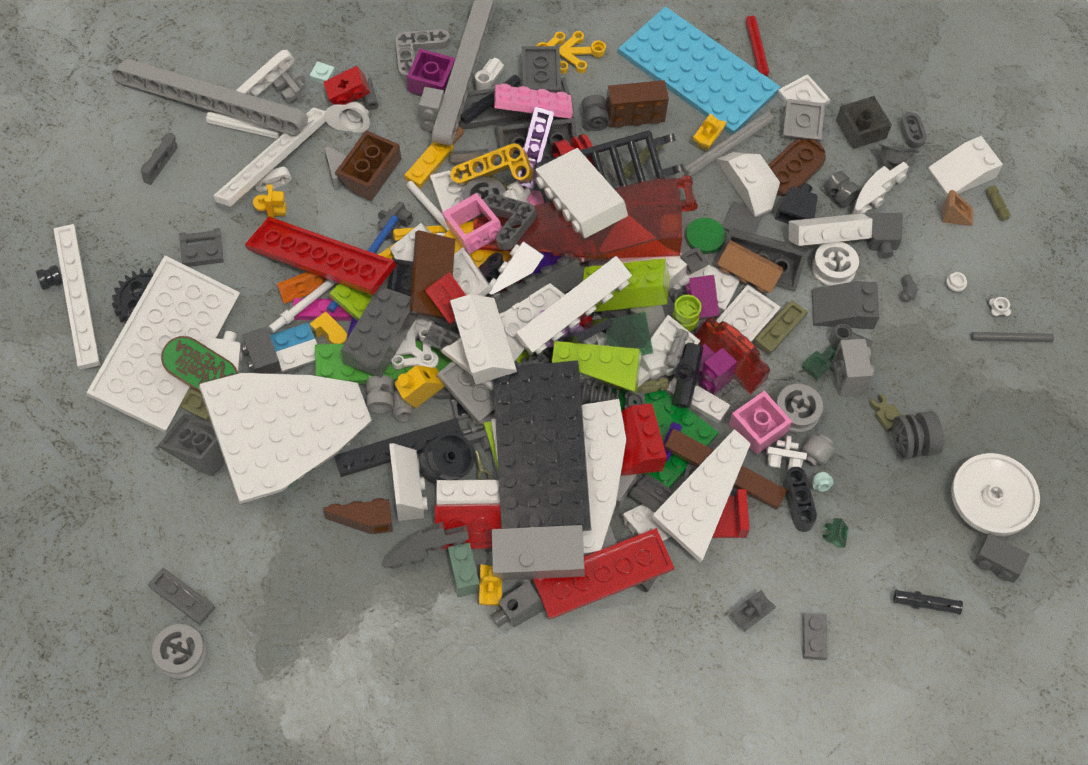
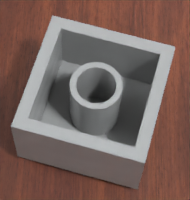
[833,339,875,396]

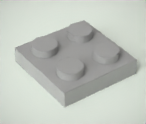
[782,99,825,142]

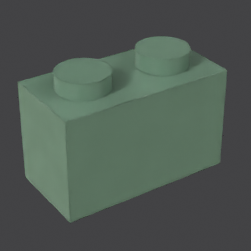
[448,542,479,597]

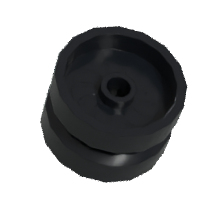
[419,432,475,484]

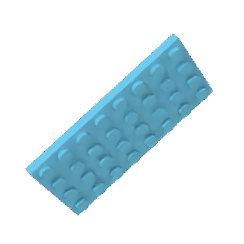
[618,6,781,135]

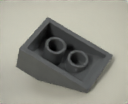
[812,281,879,329]
[158,414,225,476]

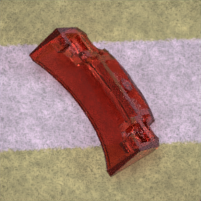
[694,317,770,394]

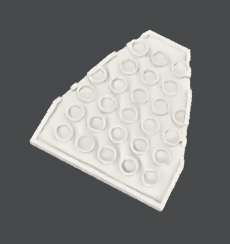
[199,373,372,504]
[491,399,626,555]

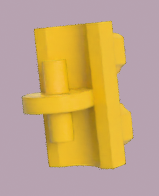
[693,114,727,151]
[253,185,287,218]
[479,564,502,606]

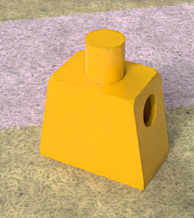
[395,365,445,408]

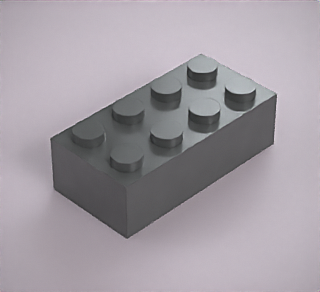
[341,286,418,378]

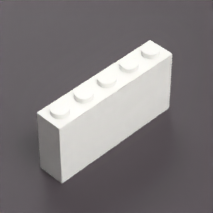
[535,148,628,238]

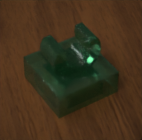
[823,518,849,548]

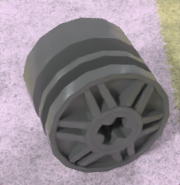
[892,411,944,460]

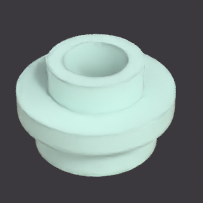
[812,472,834,492]

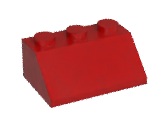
[621,403,667,476]

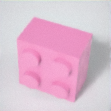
[729,391,792,455]

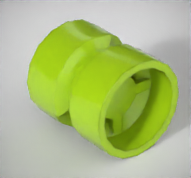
[672,295,702,332]

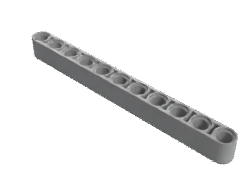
[432,0,496,146]
[112,59,308,135]

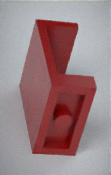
[712,489,750,538]

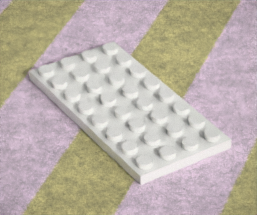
[86,256,240,433]

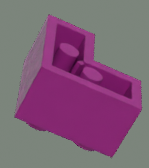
[699,344,737,395]

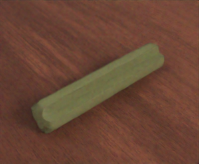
[623,137,664,178]

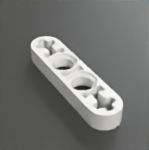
[236,50,294,97]

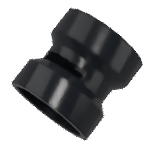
[36,265,63,290]

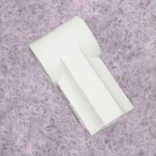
[475,57,504,91]

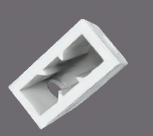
[207,331,243,374]

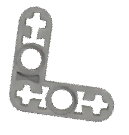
[395,29,449,81]

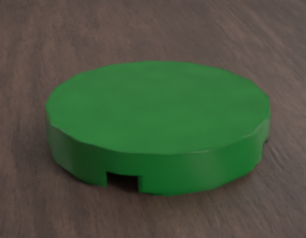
[686,217,725,254]

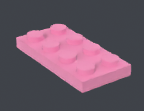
[494,84,573,119]

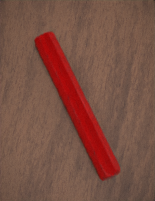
[746,15,769,77]

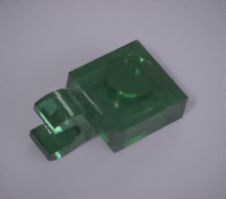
[802,346,836,380]

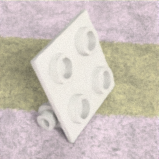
[623,504,672,541]

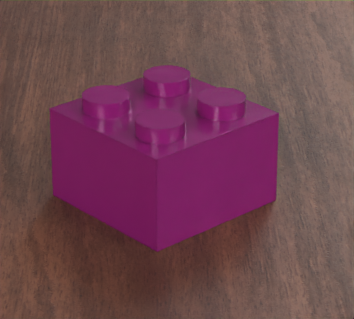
[407,49,456,95]

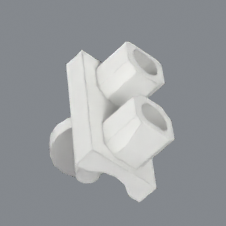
[503,181,531,210]
[765,435,807,470]

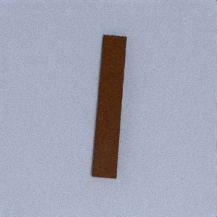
[664,428,787,510]

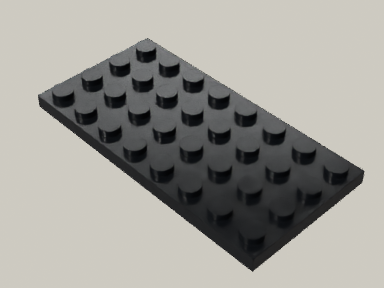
[493,360,592,531]

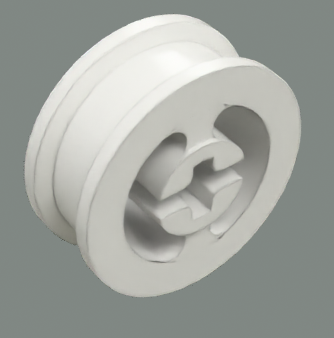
[812,242,859,286]

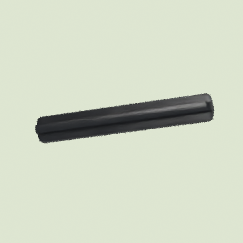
[460,75,521,124]

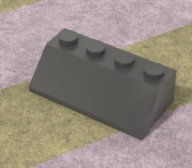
[496,116,577,162]
[718,227,808,291]

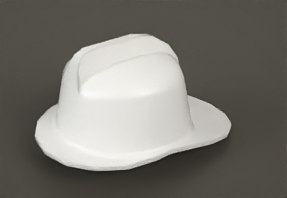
[324,102,370,133]

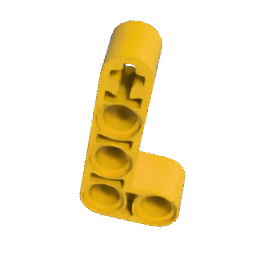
[450,143,533,186]

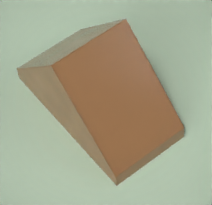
[942,190,973,226]

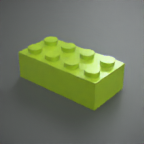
[583,258,670,312]

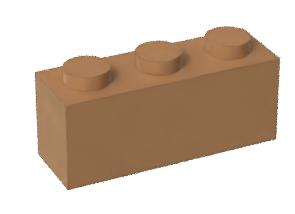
[717,240,783,293]

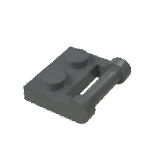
[179,228,224,267]

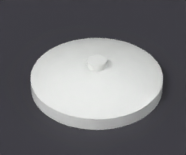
[951,453,1040,536]

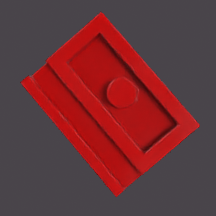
[425,272,466,324]

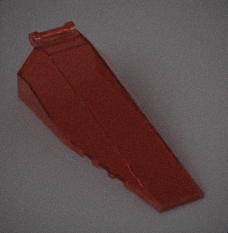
[473,175,698,259]

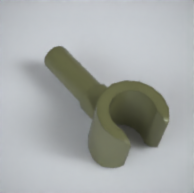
[474,451,491,480]

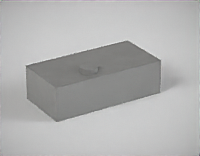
[492,525,585,580]

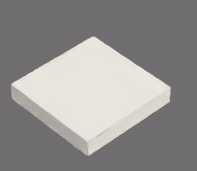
[777,74,830,106]

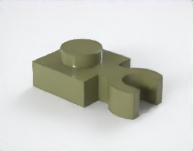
[869,394,901,432]

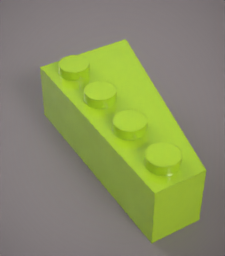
[552,341,642,394]

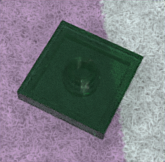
[605,312,653,356]

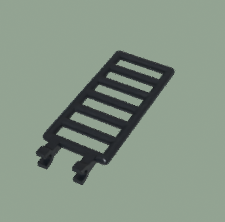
[534,130,684,221]

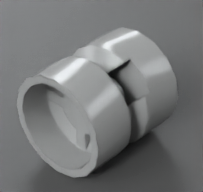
[366,375,394,414]

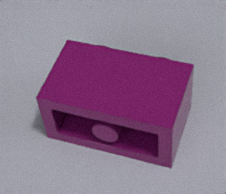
[686,275,720,320]

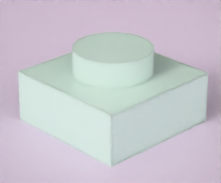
[309,61,335,84]

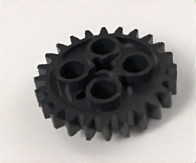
[112,268,154,324]

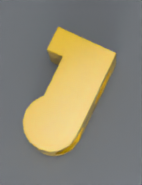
[310,312,347,344]

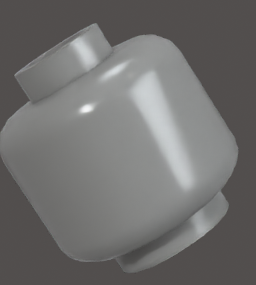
[802,434,835,466]

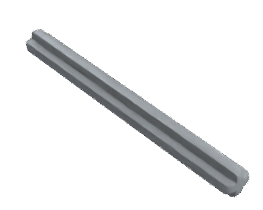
[684,111,774,176]

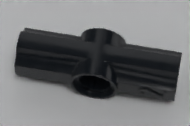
[672,343,704,409]

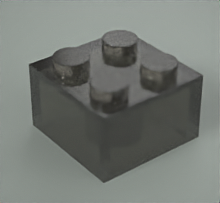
[836,96,892,149]

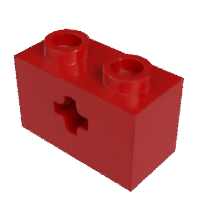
[323,65,371,105]

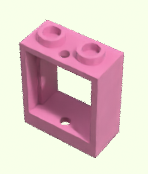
[442,193,502,254]

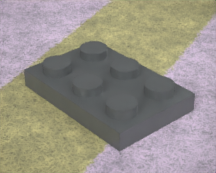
[522,46,561,93]

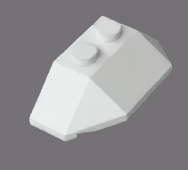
[716,152,780,217]

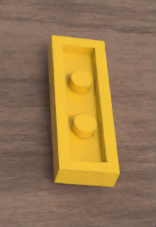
[404,143,454,189]

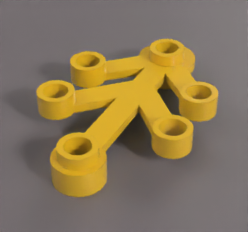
[536,31,606,74]

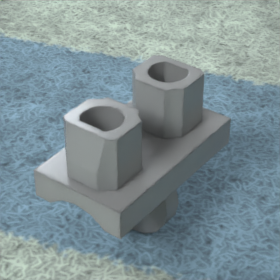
[272,71,305,103]

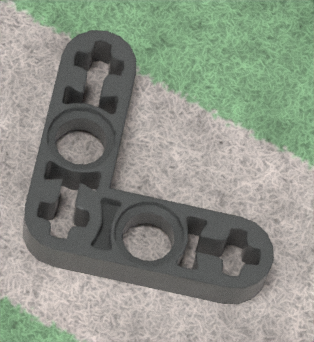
[483,194,537,250]

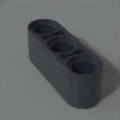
[783,466,817,532]

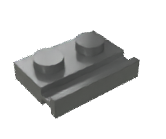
[630,474,674,512]

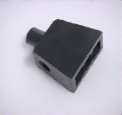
[775,183,818,224]

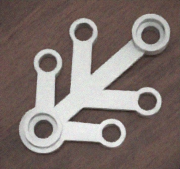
[391,321,438,369]

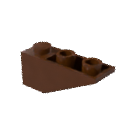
[323,498,393,534]

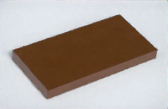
[410,230,455,320]

